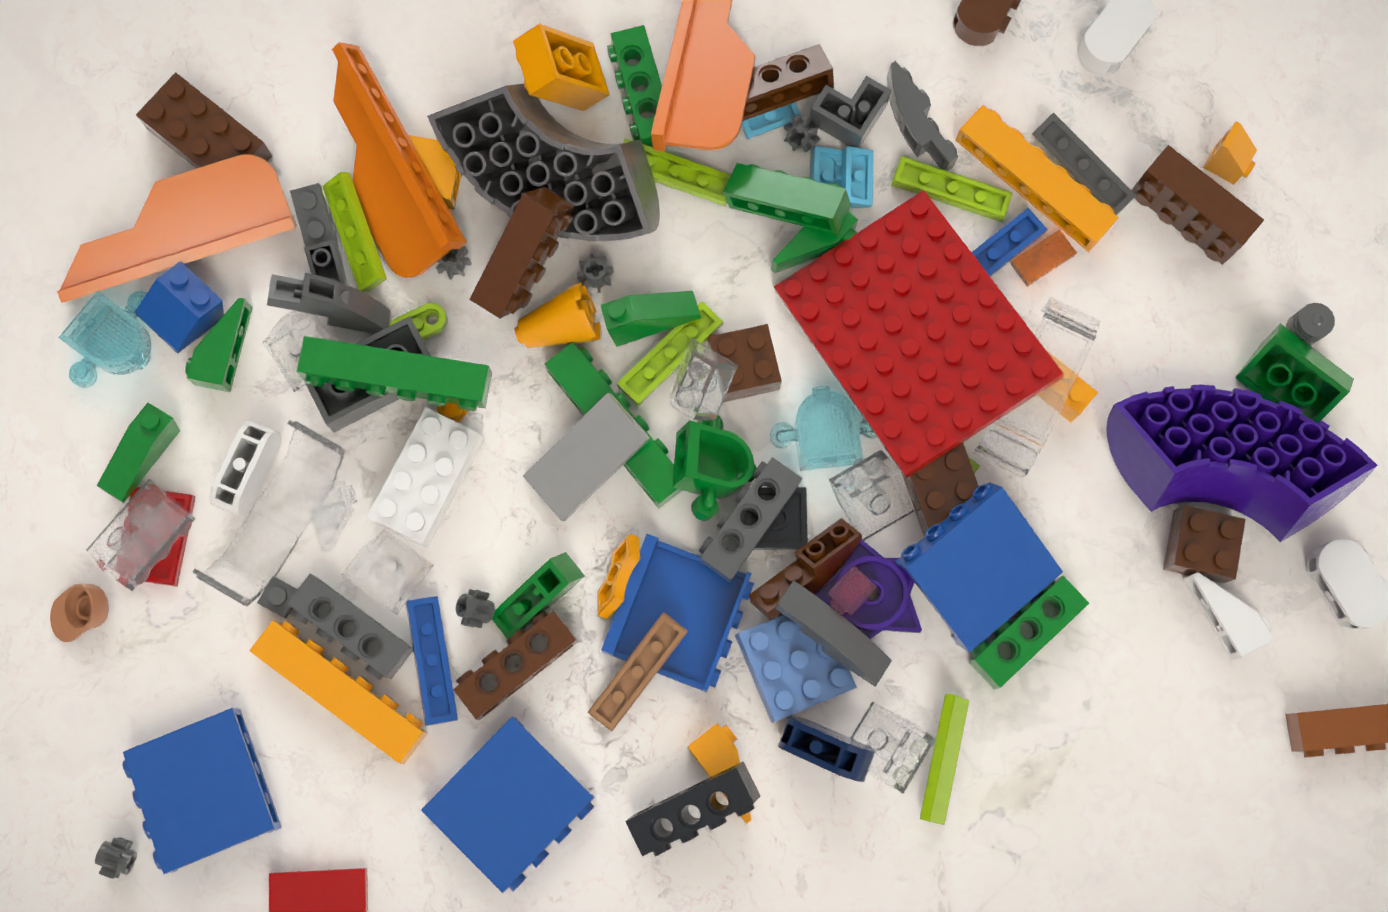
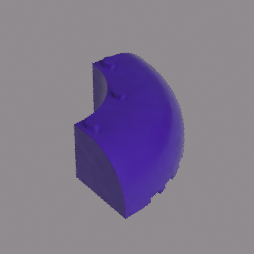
[1106,385,1378,542]

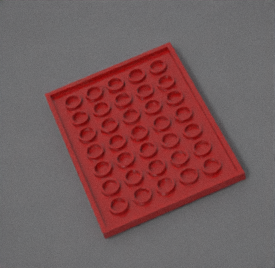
[774,190,1064,479]

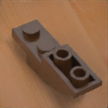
[748,518,862,620]

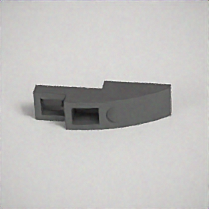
[887,60,958,171]
[290,183,348,285]
[267,273,390,334]

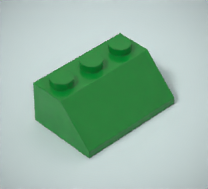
[1235,323,1354,423]

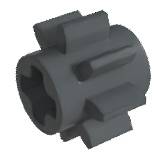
[784,114,820,153]
[436,246,472,280]
[577,254,614,293]
[456,589,495,629]
[95,837,137,879]

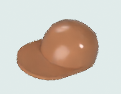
[50,584,109,642]

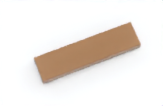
[587,612,688,731]

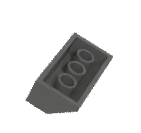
[303,316,431,432]

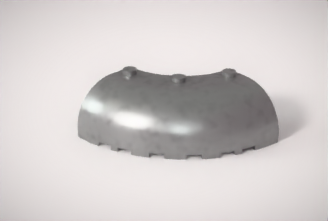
[427,84,660,241]

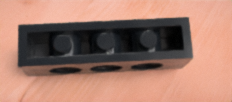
[625,761,761,856]

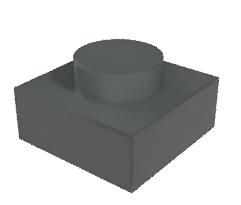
[257,576,297,619]

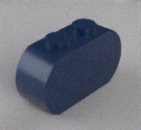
[778,715,876,782]

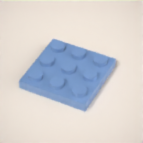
[735,615,857,723]

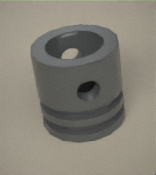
[1286,303,1335,346]

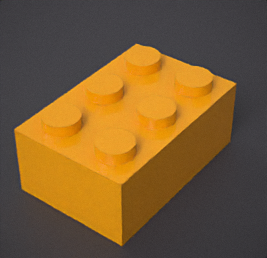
[513,23,610,111]

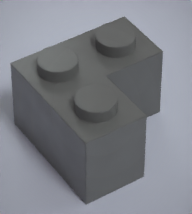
[809,76,892,148]

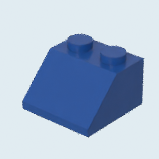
[135,261,224,354]

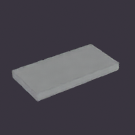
[523,393,651,521]

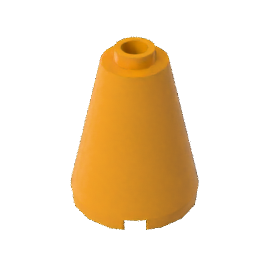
[514,282,602,348]

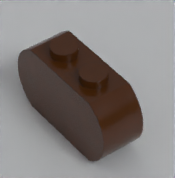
[953,0,1021,46]

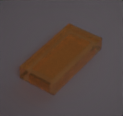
[1010,230,1077,287]

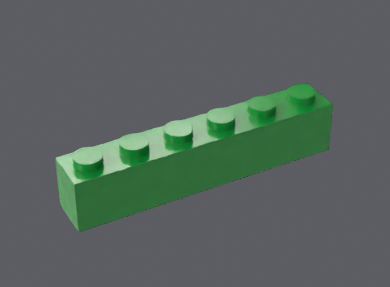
[296,336,492,411]
[544,342,682,509]

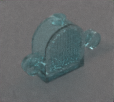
[58,290,151,388]
[770,386,877,471]

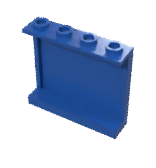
[895,482,1063,652]
[601,534,754,693]
[122,708,282,874]
[421,716,595,893]

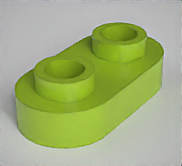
[389,303,448,341]

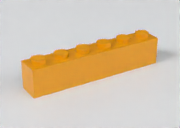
[955,105,1119,252]
[249,620,427,764]

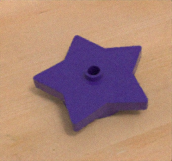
[815,539,922,640]

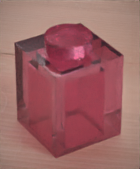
[828,565,877,616]

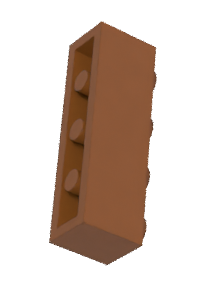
[1285,704,1388,757]

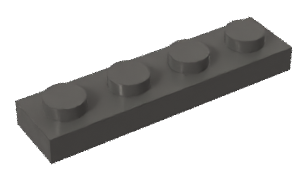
[1032,112,1137,216]

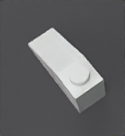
[1183,572,1274,660]

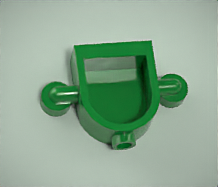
[672,412,757,521]

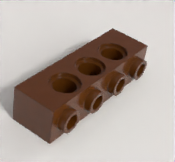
[742,44,834,121]
[453,610,578,721]

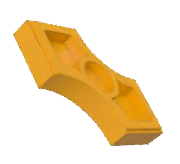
[597,534,640,619]

